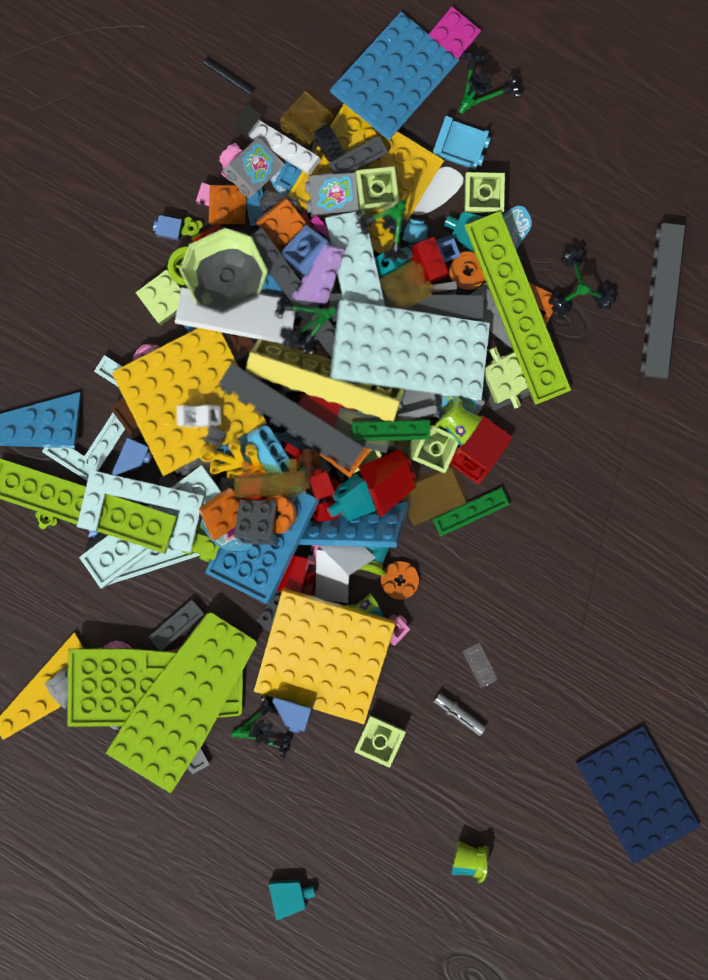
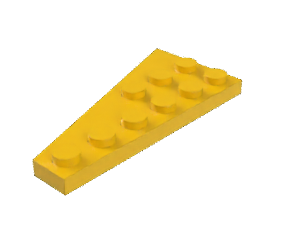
[0,632,84,740]

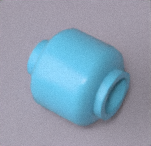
[402,219,428,247]

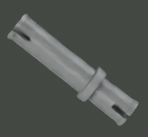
[433,692,487,736]

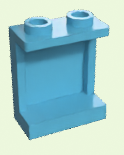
[433,116,491,170]

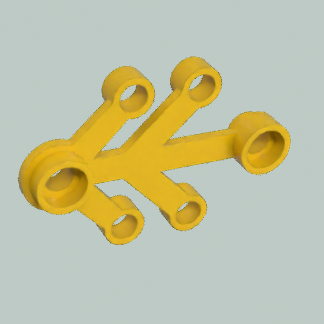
[200,439,268,480]

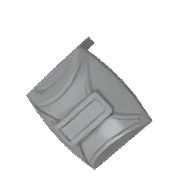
[45,667,68,709]

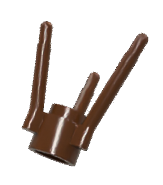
[289,449,320,488]

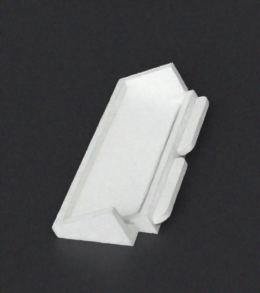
[175,287,296,344]

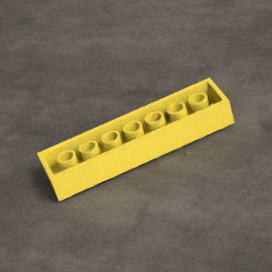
[245,339,405,421]

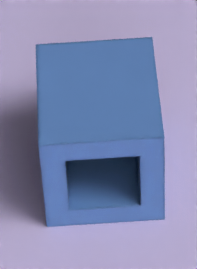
[153,215,183,241]
[436,235,460,263]

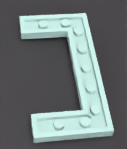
[42,355,126,481]
[77,470,204,553]

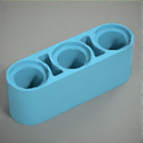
[247,426,293,479]

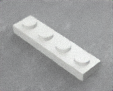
[249,121,321,175]

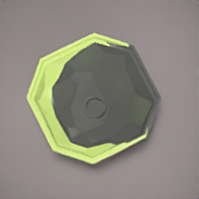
[180,228,268,315]

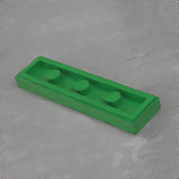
[352,420,430,441]
[432,487,510,537]

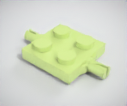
[484,346,528,408]

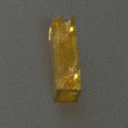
[234,459,310,498]

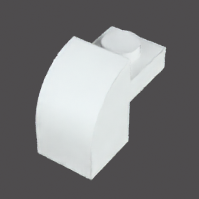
[177,405,221,428]

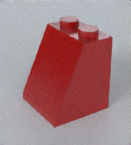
[403,237,448,292]
[297,392,356,429]
[450,415,513,485]
[358,449,416,517]
[277,555,316,597]

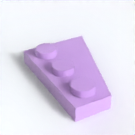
[292,244,345,304]

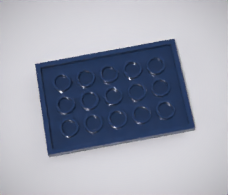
[576,726,700,865]

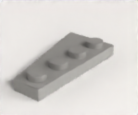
[470,283,512,349]

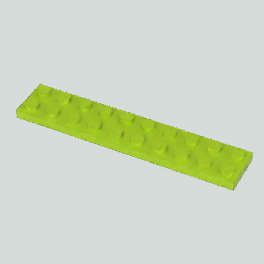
[464,211,571,405]
[0,459,178,554]

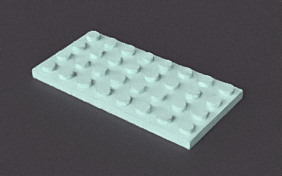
[330,300,490,400]

